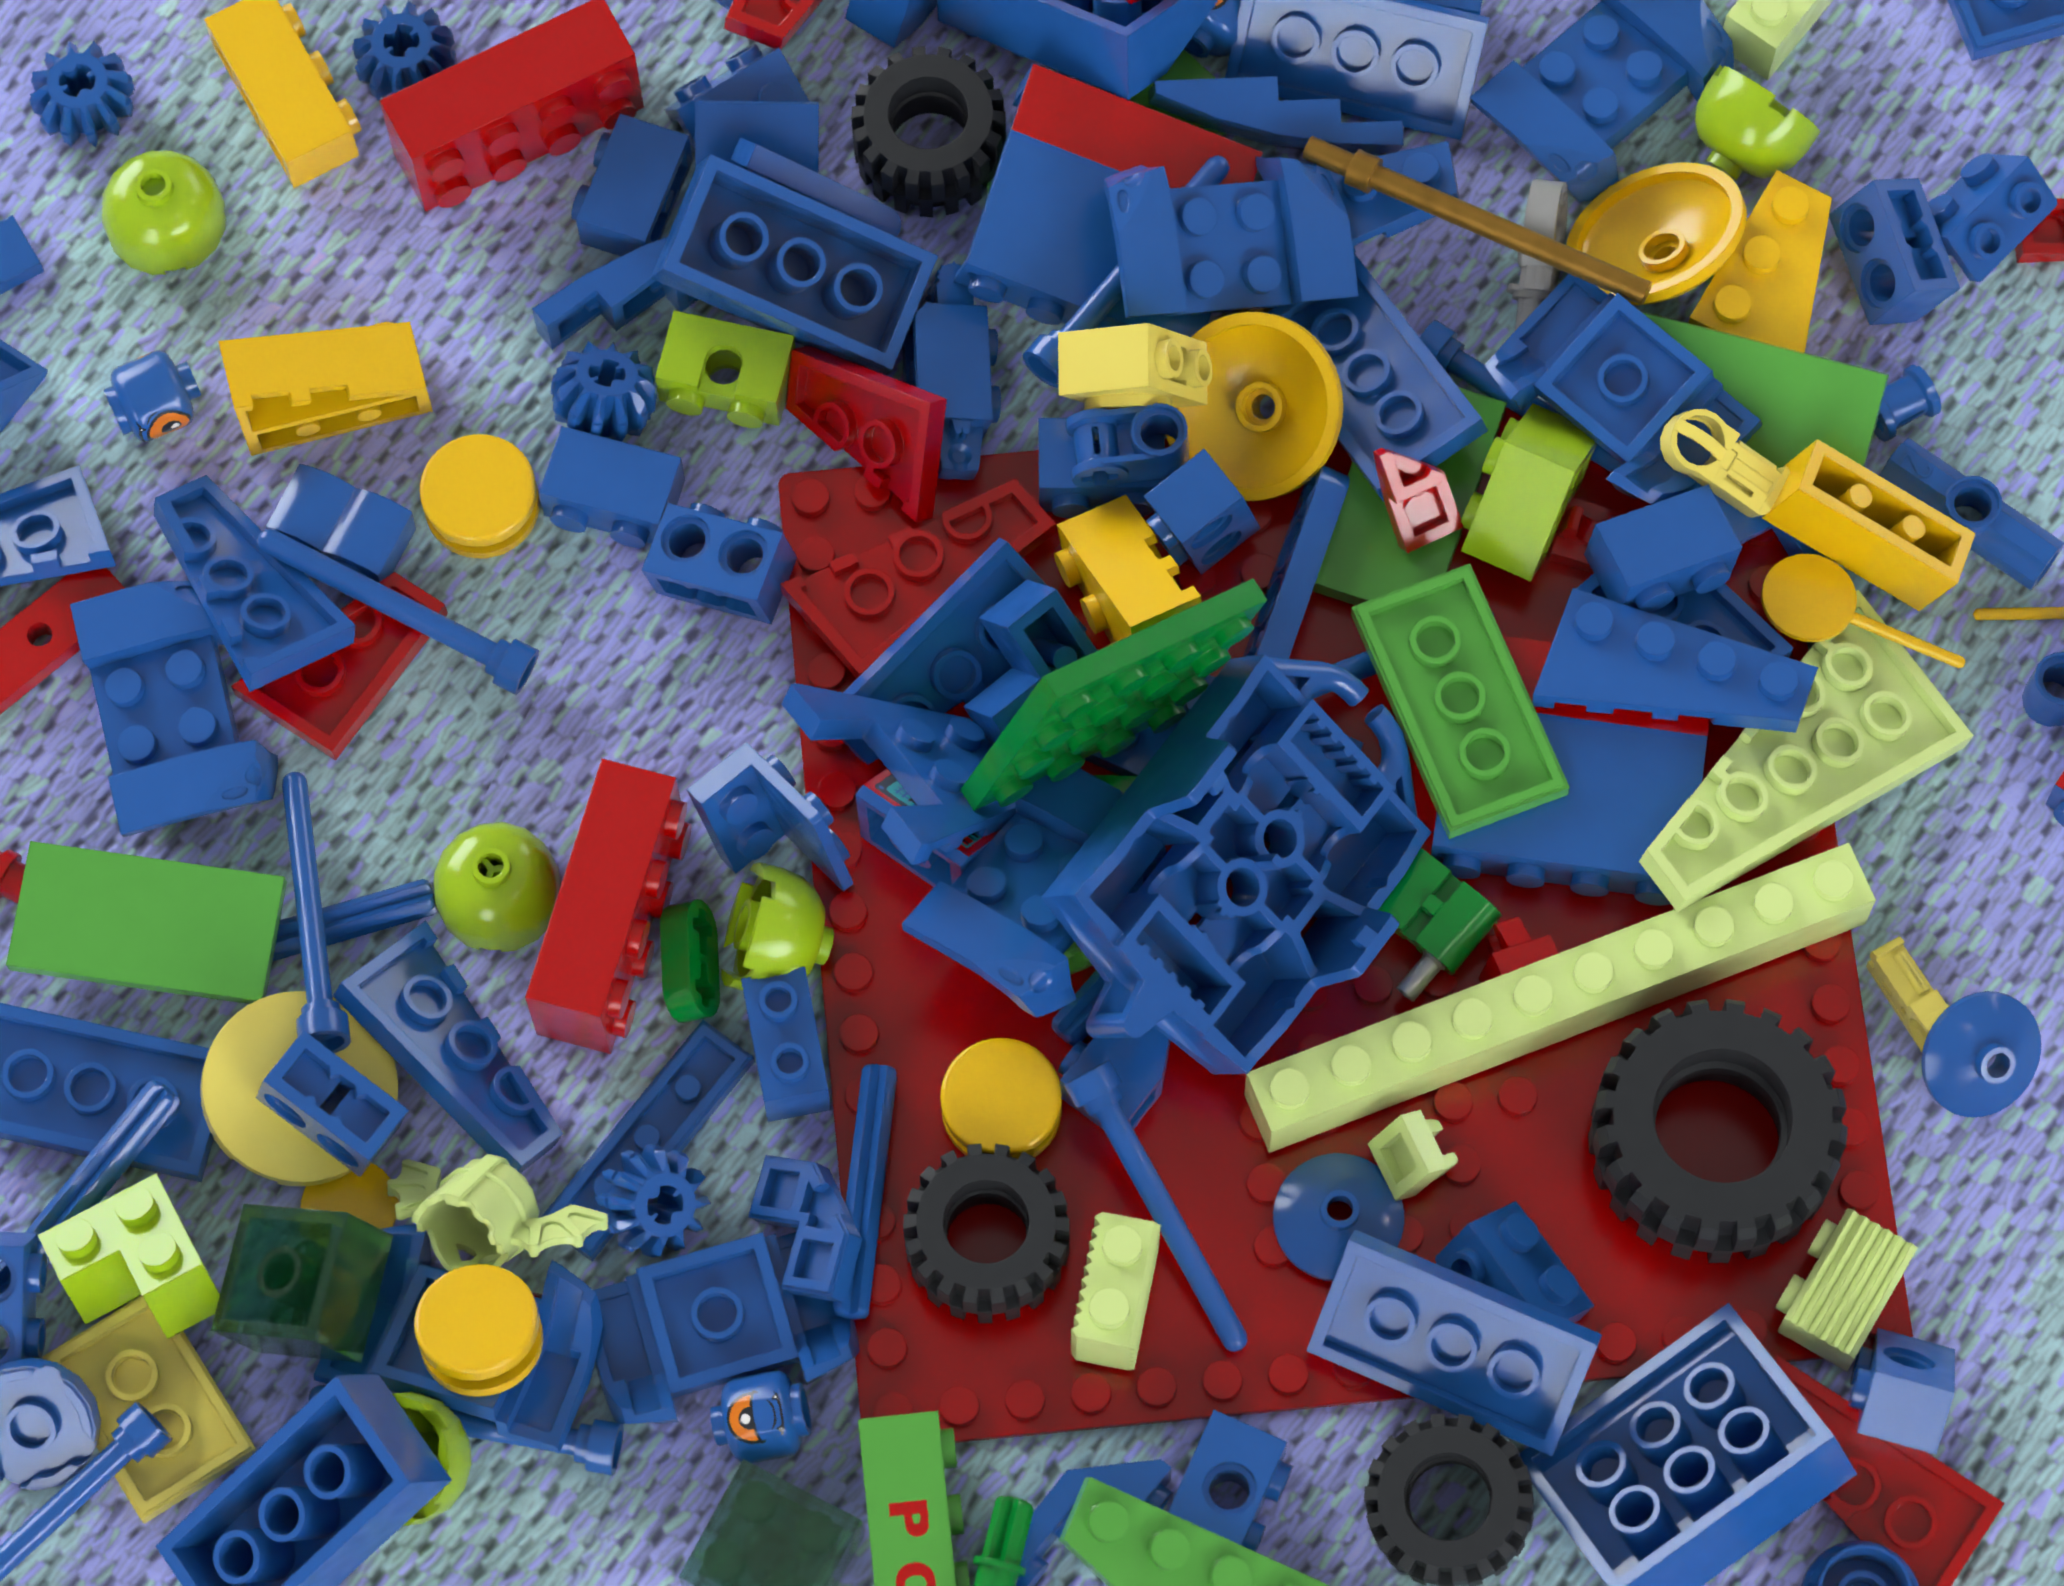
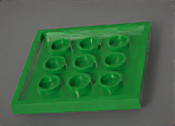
[960,578,1267,811]

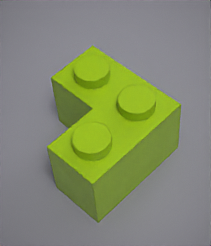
[1461,403,1597,581]
[38,1173,227,1339]

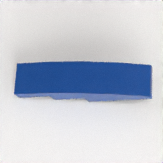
[1148,76,1404,155]
[532,237,699,350]

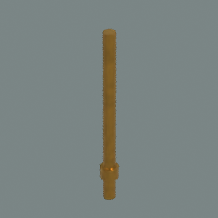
[1302,136,1652,305]

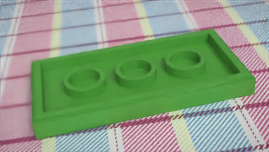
[1643,312,1889,468]
[1313,387,1507,605]
[1351,564,1570,839]
[6,841,287,1004]

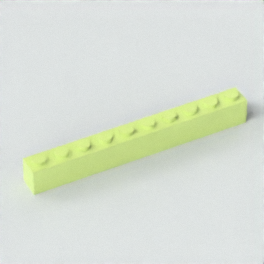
[1244,843,1876,1153]

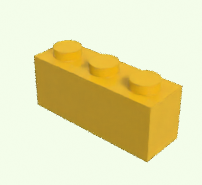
[204,0,362,188]
[1762,439,1976,611]

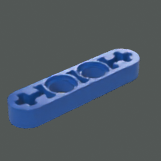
[1243,465,1350,659]

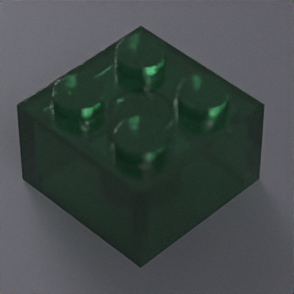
[211,1204,393,1363]
[679,1459,864,1586]

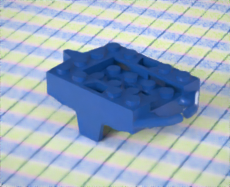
[1041,654,1432,1074]

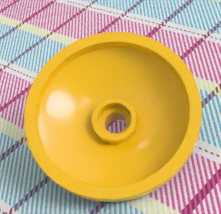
[1566,162,1747,305]
[1166,312,1343,501]

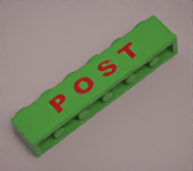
[858,1411,970,1586]

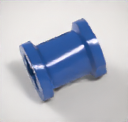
[1874,364,1942,442]

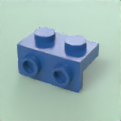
[665,44,810,151]
[1928,153,2057,282]
[1435,1201,1595,1322]

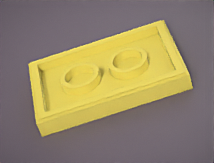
[42,1295,257,1524]

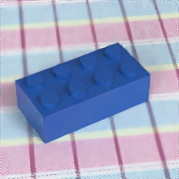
[651,154,938,374]
[156,1374,452,1586]

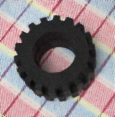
[851,46,1006,217]
[903,1143,1069,1323]
[1364,1413,1534,1586]

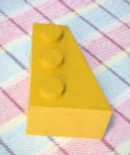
[1688,170,1832,353]
[218,322,433,456]
[1054,495,1202,646]

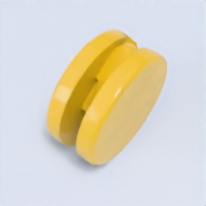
[419,434,540,558]
[940,1038,1062,1159]
[414,1264,543,1397]

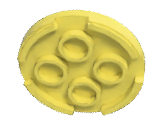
[200,991,398,1187]

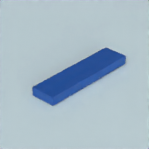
[540,1020,755,1261]

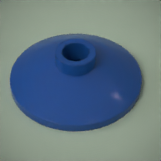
[1921,991,2041,1117]
[1273,1153,1404,1282]

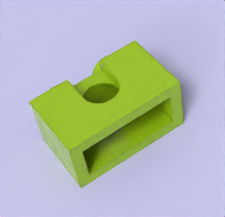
[655,310,796,428]

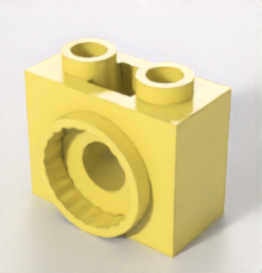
[1058,323,1213,410]

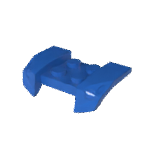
[1470,0,1734,203]
[1104,156,1359,318]
[1485,274,1762,504]
[70,581,278,837]
[902,768,1166,1017]
[313,1224,603,1454]
[594,1232,860,1424]

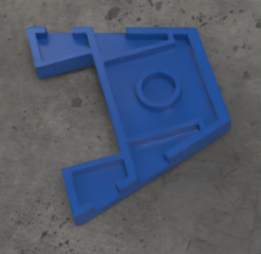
[781,684,1016,865]

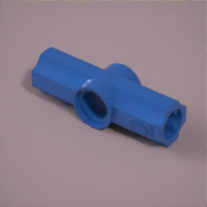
[1879,437,2064,590]

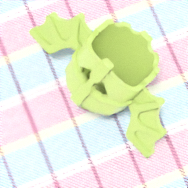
[387,1154,608,1271]

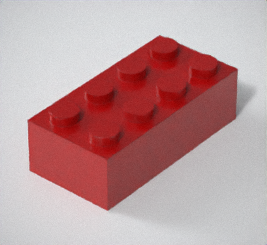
[379,0,644,212]
[525,758,692,1054]

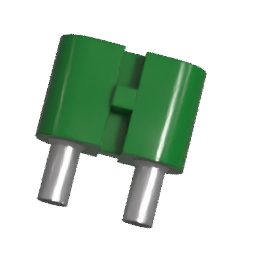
[1378,848,1502,1002]

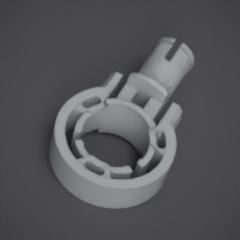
[1507,179,1568,330]

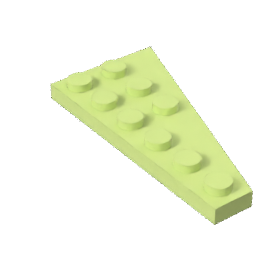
[1639,590,1974,912]

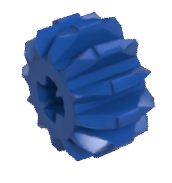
[352,0,457,101]
[29,41,135,147]
[550,341,657,442]
[595,1144,711,1258]

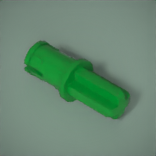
[973,1496,1034,1586]

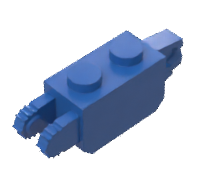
[902,261,1001,480]

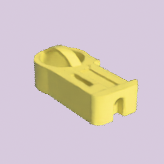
[1660,409,1790,517]
[1866,936,1950,1052]

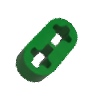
[660,899,720,1023]

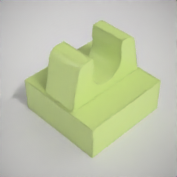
[1368,1110,1458,1201]

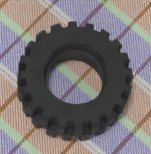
[1588,999,1848,1263]

